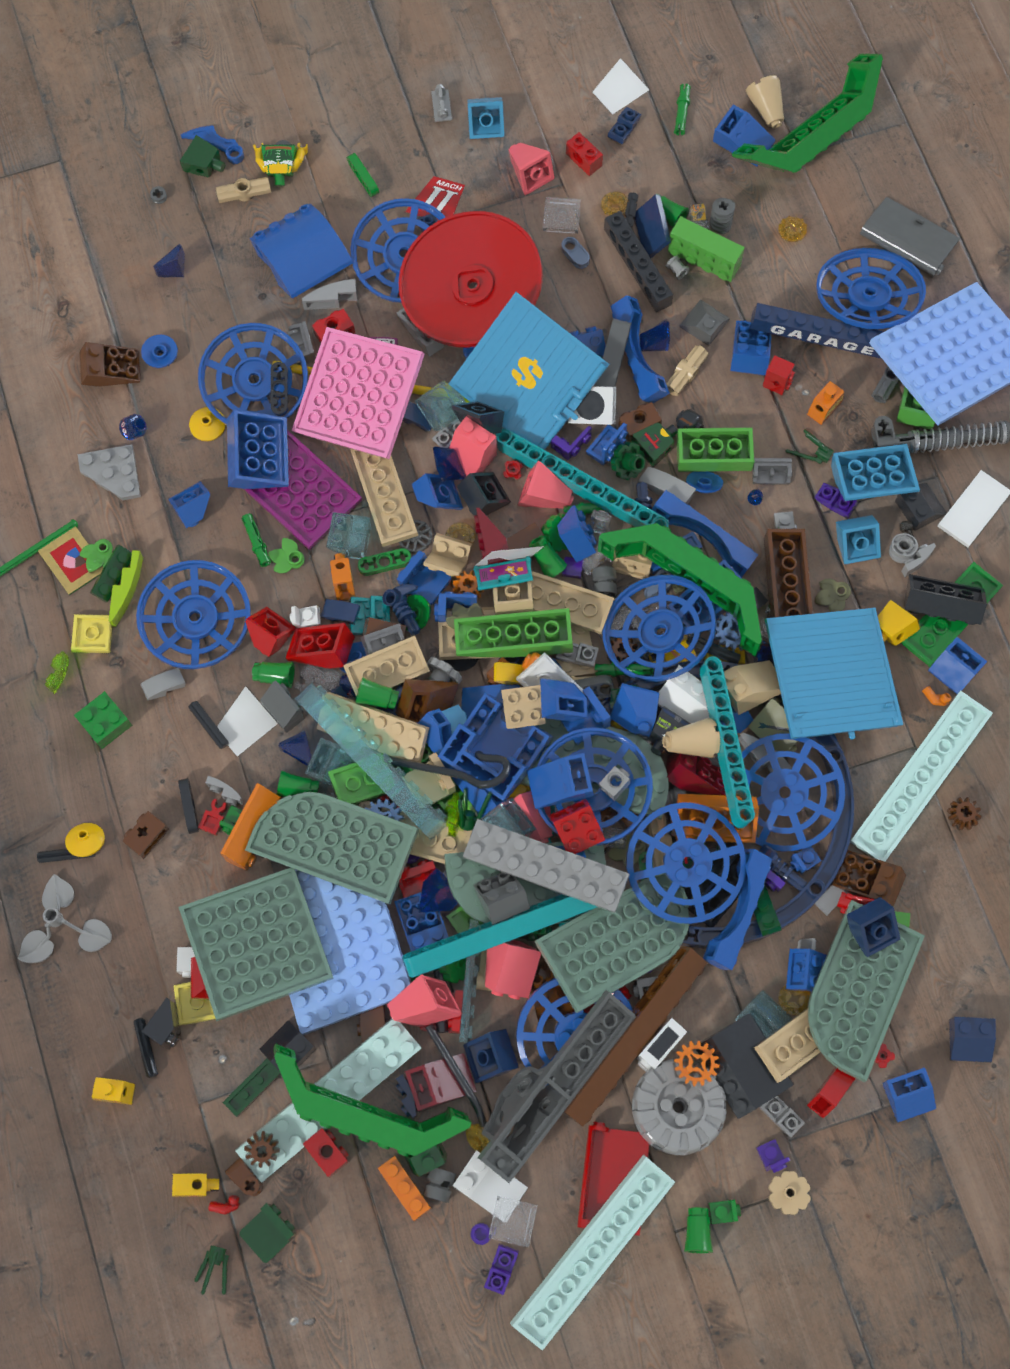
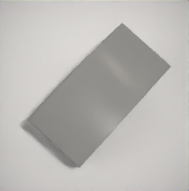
[432,417,461,452]
[901,543,936,577]
[555,643,599,667]
[141,668,185,700]
[205,776,244,806]
[759,1096,805,1138]

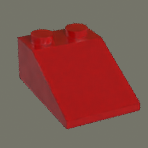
[286,623,355,669]

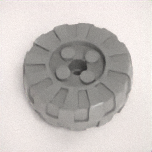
[632,1059,727,1155]

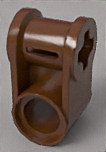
[225,1157,263,1196]

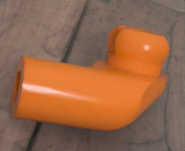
[922,686,952,706]

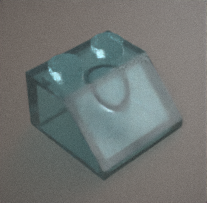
[415,380,466,431]

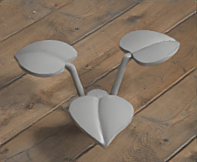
[18,874,112,963]

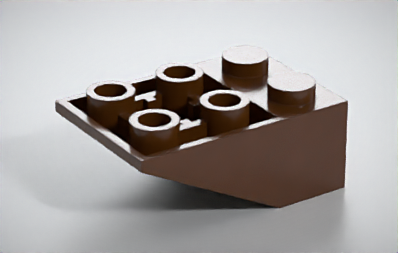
[80,342,141,387]
[395,679,459,723]
[832,850,906,907]
[530,955,575,1022]

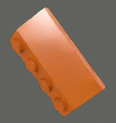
[220,783,281,871]
[676,794,759,843]

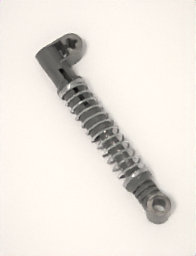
[871,416,1010,454]

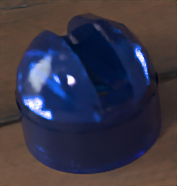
[747,489,763,505]

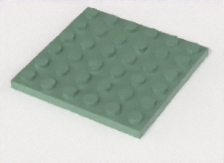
[179,868,333,1021]

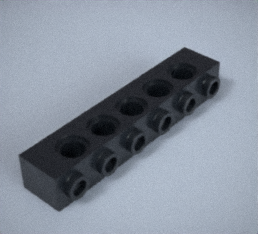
[604,211,673,313]

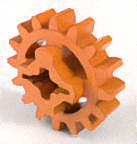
[674,1040,719,1087]

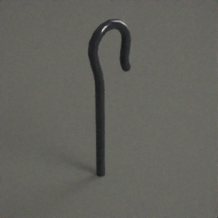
[385,751,511,789]
[426,1024,490,1143]

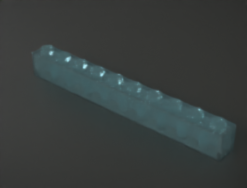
[295,683,448,840]

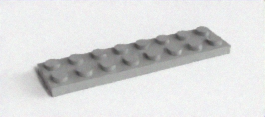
[463,819,629,913]

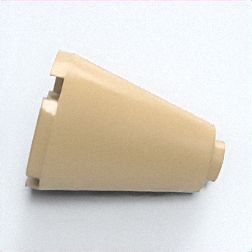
[746,75,784,128]
[662,718,720,758]

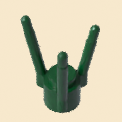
[785,429,834,464]
[458,788,492,831]
[194,1245,229,1295]

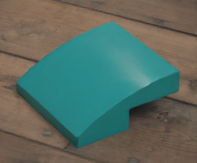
[349,596,390,635]

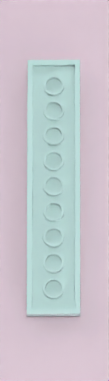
[850,691,993,862]
[235,1019,421,1183]
[510,1155,675,1350]

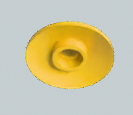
[189,407,226,441]
[65,823,105,857]

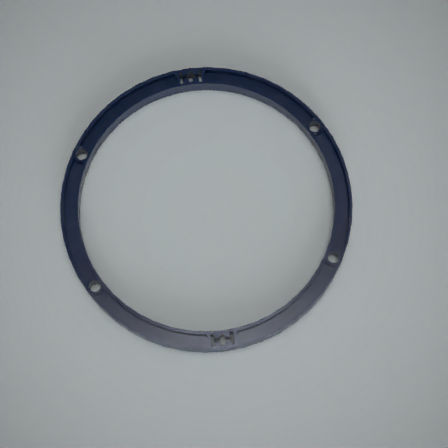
[601,660,854,949]

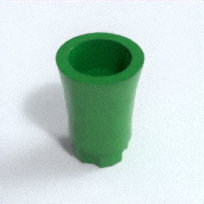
[657,194,689,228]
[529,535,567,577]
[252,662,295,688]
[355,677,399,709]
[277,771,320,797]
[684,1207,713,1254]

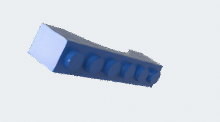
[610,295,670,403]
[652,490,759,578]
[418,709,508,820]
[703,849,773,970]

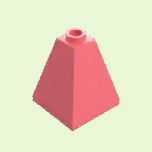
[508,143,555,196]
[517,461,574,509]
[498,791,552,843]

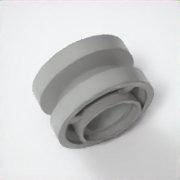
[889,533,918,564]

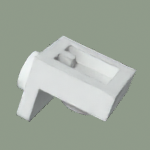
[290,605,321,628]

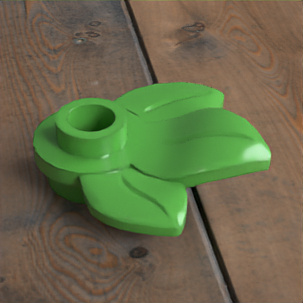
[268,538,305,574]
[80,539,113,572]

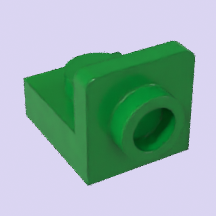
[219,805,242,835]
[708,1200,741,1224]

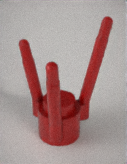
[837,892,874,914]

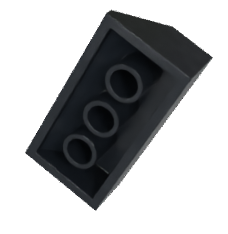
[904,574,987,625]
[684,842,745,927]

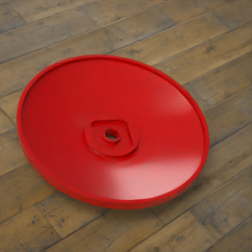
[399,211,543,348]

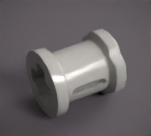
[666,255,689,280]

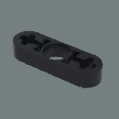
[271,362,288,416]
[178,778,199,834]

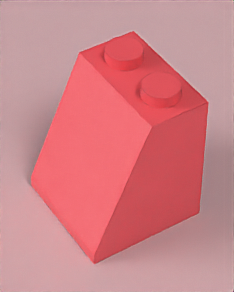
[445,416,497,476]
[485,940,541,1000]
[387,975,462,1027]

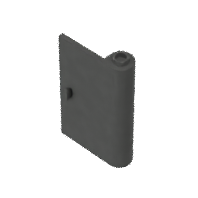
[860,197,960,277]

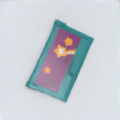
[473,556,533,591]

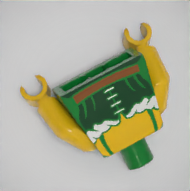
[253,143,308,187]

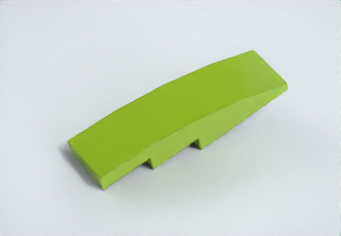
[108,550,143,627]

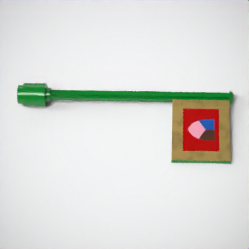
[0,519,104,595]

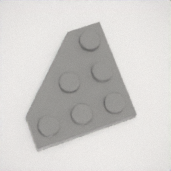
[77,444,141,500]

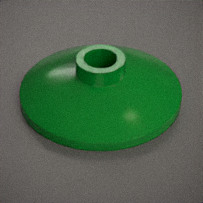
[406,595,430,631]

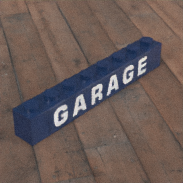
[749,303,884,359]

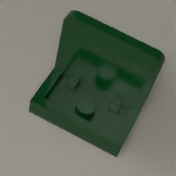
[239,1203,297,1263]

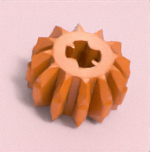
[453,570,484,599]

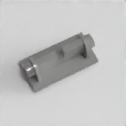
[431,84,452,122]

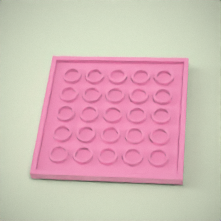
[292,327,425,459]

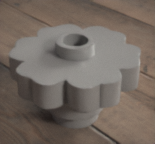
[427,657,462,684]

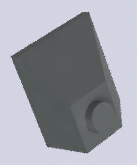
[679,299,730,346]

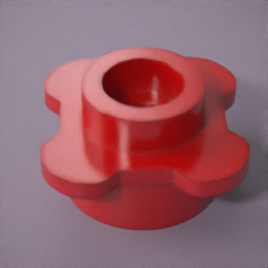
[503,461,523,480]
[875,1043,895,1068]

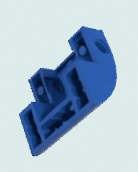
[250,203,353,299]
[438,693,553,801]

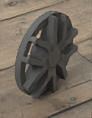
[399,519,432,553]

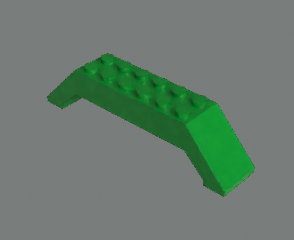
[731,53,883,173]
[598,523,762,657]
[274,1044,472,1157]

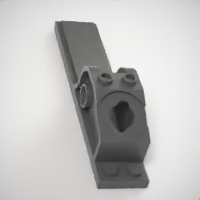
[477,990,636,1183]

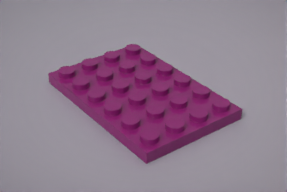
[244,430,362,550]

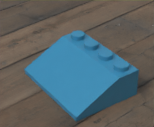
[831,444,920,501]

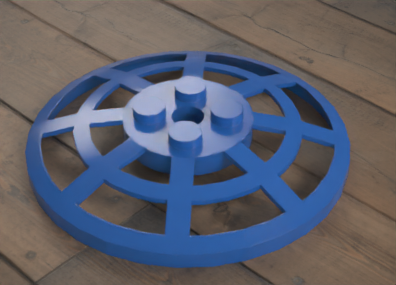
[350,198,445,303]
[816,248,926,329]
[198,323,308,425]
[136,560,251,669]
[602,575,716,682]
[537,728,653,846]
[732,733,845,851]
[626,802,746,924]
[516,978,632,1087]

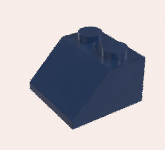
[846,897,901,957]
[949,1017,996,1063]
[463,1029,519,1084]

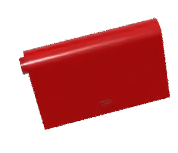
[577,1122,650,1236]

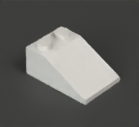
[453,1150,528,1223]

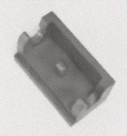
[288,321,316,365]
[752,458,792,485]
[360,623,405,655]

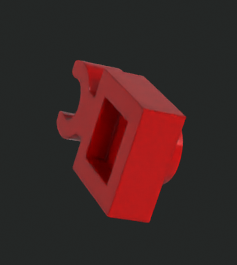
[198,799,227,836]

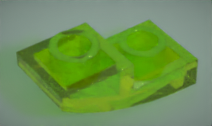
[44,651,69,694]
[445,792,460,838]

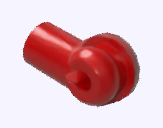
[209,1195,240,1215]

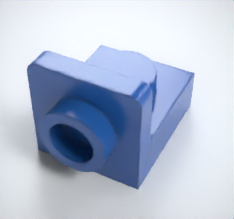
[790,846,822,875]

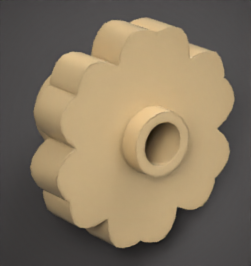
[768,1171,811,1215]

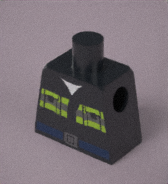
[648,706,691,756]

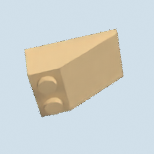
[493,581,534,615]
[724,660,781,715]

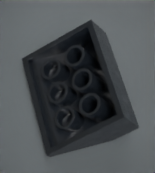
[696,1013,794,1119]

